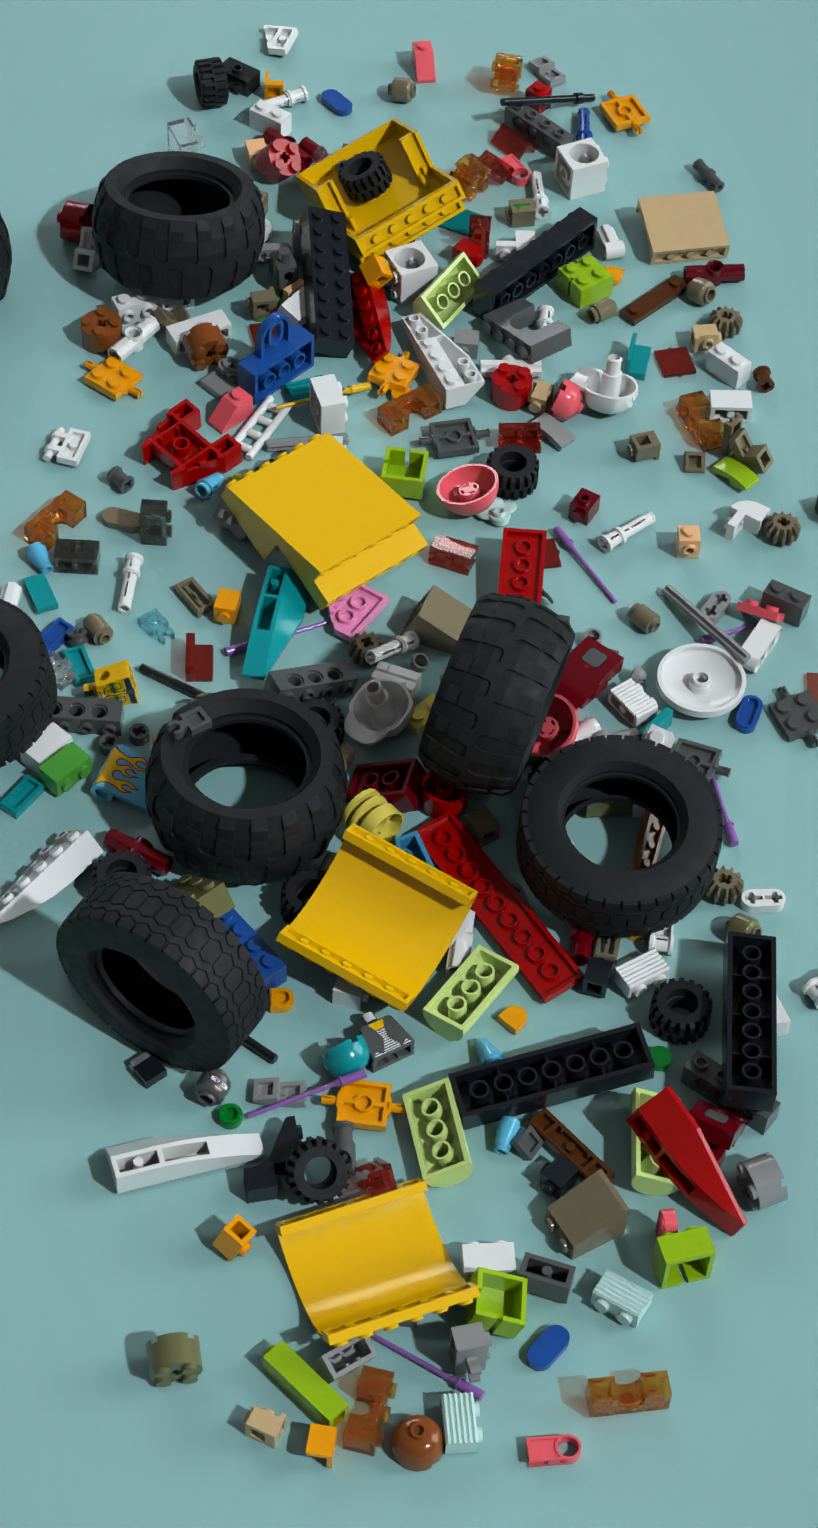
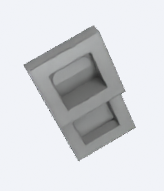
[529,56,566,87]
[529,413,576,451]
[253,1077,307,1108]

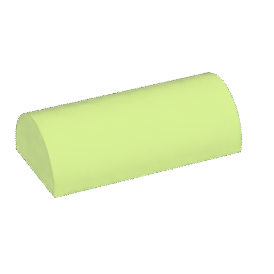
[413,252,482,330]
[423,945,519,1041]
[402,1077,473,1188]
[631,1087,681,1196]

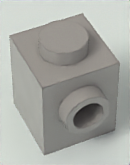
[450,329,479,360]

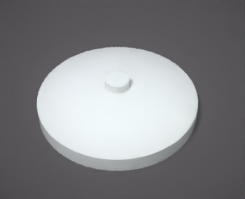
[656,643,746,718]

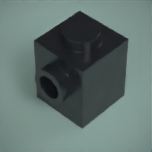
[581,956,614,998]
[539,1153,580,1200]

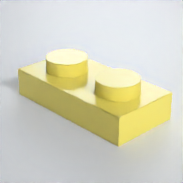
[406,693,436,735]

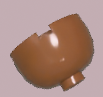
[390,1414,444,1472]

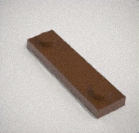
[620,275,688,326]
[526,1107,615,1181]

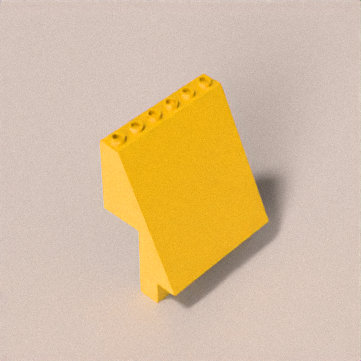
[295,118,466,264]
[221,432,428,610]

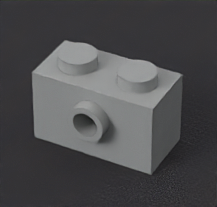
[313,1337,379,1384]

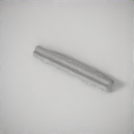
[266,433,349,452]

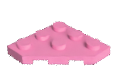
[327,585,389,642]

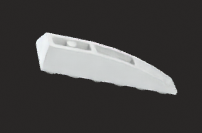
[402,313,485,409]
[0,829,104,924]
[105,1133,266,1194]

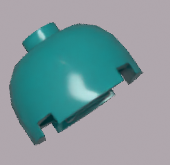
[319,1035,370,1078]

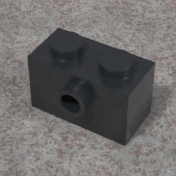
[223,57,260,97]

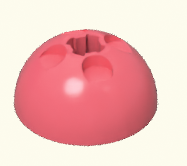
[436,464,499,516]
[530,694,579,757]

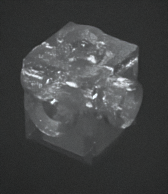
[49,651,78,691]

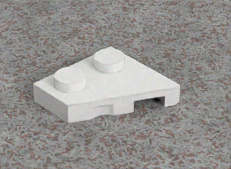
[264,25,299,56]

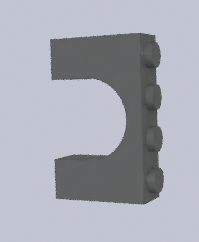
[483,297,572,364]

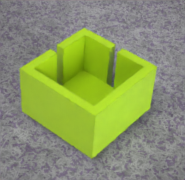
[556,254,614,309]
[380,446,429,500]
[651,1226,716,1289]
[465,1267,528,1339]

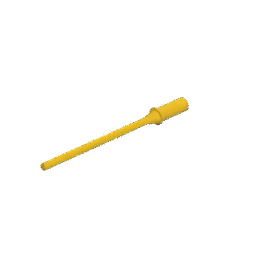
[275,381,371,410]

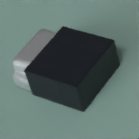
[129,1051,167,1089]

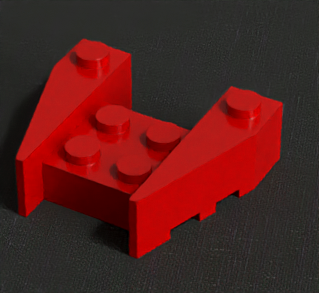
[140,399,243,490]

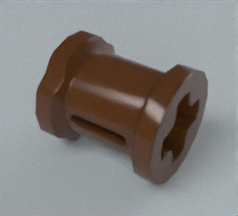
[752,366,775,393]

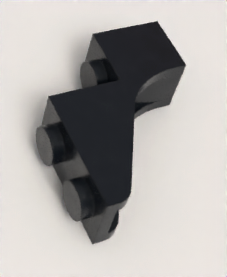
[243,1116,303,1203]

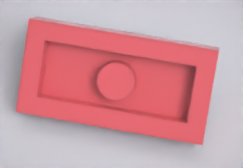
[736,599,785,622]

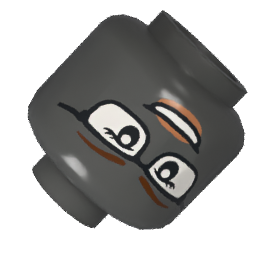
[194,1068,231,1106]

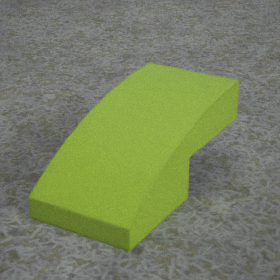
[712,456,760,491]

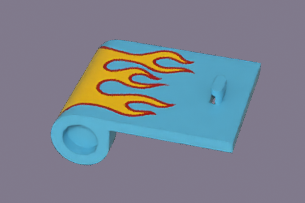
[90,744,149,813]

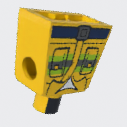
[83,660,139,705]

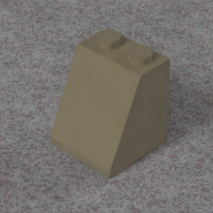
[400,585,472,654]
[544,1169,629,1260]

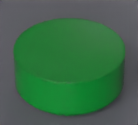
[649,1046,672,1071]
[218,1103,243,1130]

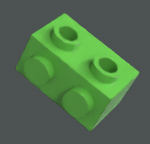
[38,742,92,797]

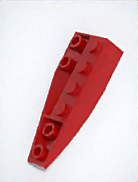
[350,269,391,364]
[626,1086,747,1236]

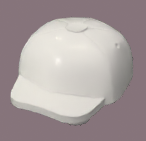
[570,354,639,414]
[344,679,414,746]

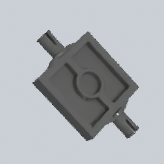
[419,418,490,458]
[768,686,818,748]
[671,738,731,784]

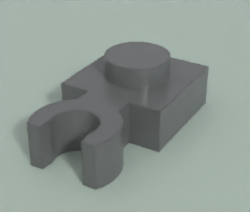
[167,706,212,740]

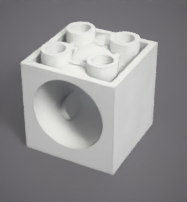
[554,137,609,200]
[384,240,438,306]

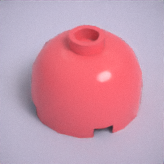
[547,378,584,421]

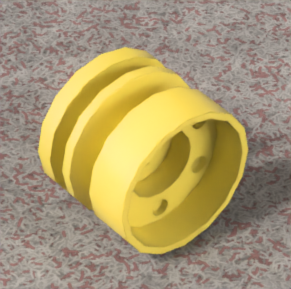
[341,788,404,843]

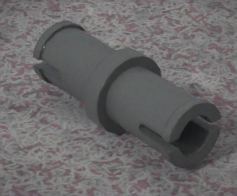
[692,159,725,192]

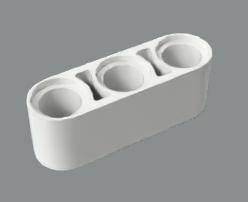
[736,618,783,673]

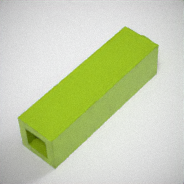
[263,1340,349,1427]

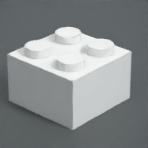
[309,374,348,435]

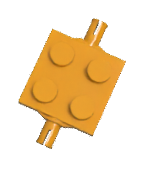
[599,90,650,135]
[367,350,421,397]
[84,356,143,401]
[321,1080,406,1132]

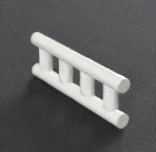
[234,395,292,461]

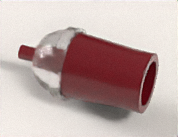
[298,137,328,164]

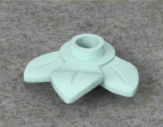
[476,497,517,526]

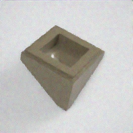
[683,451,706,473]

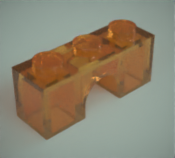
[377,383,443,437]
[676,390,724,452]
[24,490,87,551]
[343,1365,398,1456]
[585,1370,672,1418]

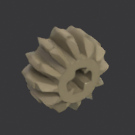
[708,306,743,339]
[764,511,801,547]
[348,631,385,668]
[706,865,744,906]

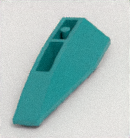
[242,565,310,681]

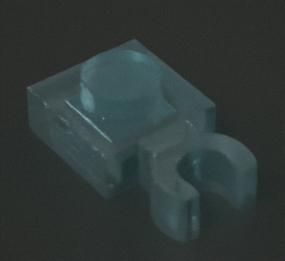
[137,608,175,645]

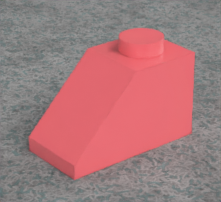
[411,41,436,84]
[208,386,253,434]

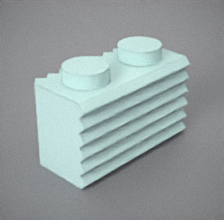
[590,1269,653,1328]
[440,1392,483,1454]

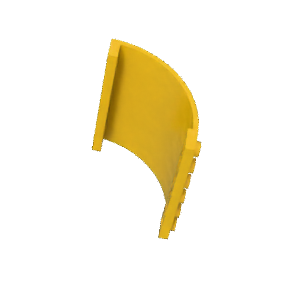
[276,823,478,1012]
[274,1178,480,1347]

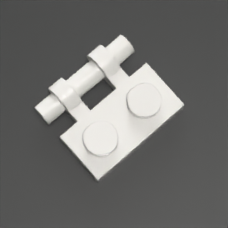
[43,427,91,467]

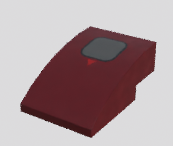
[556,636,624,709]
[689,1100,748,1150]

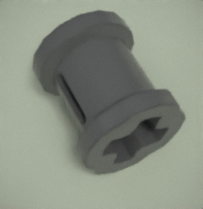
[106,466,135,493]

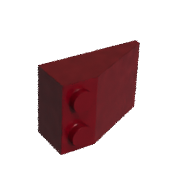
[346,758,427,813]

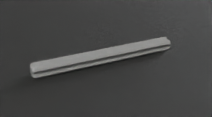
[662,585,751,664]

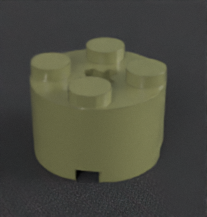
[146,1332,203,1387]

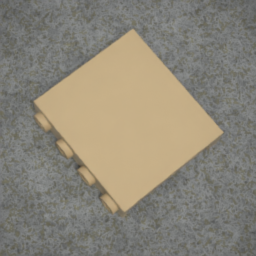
[636,191,730,265]

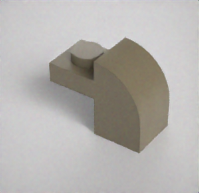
[728,428,774,474]

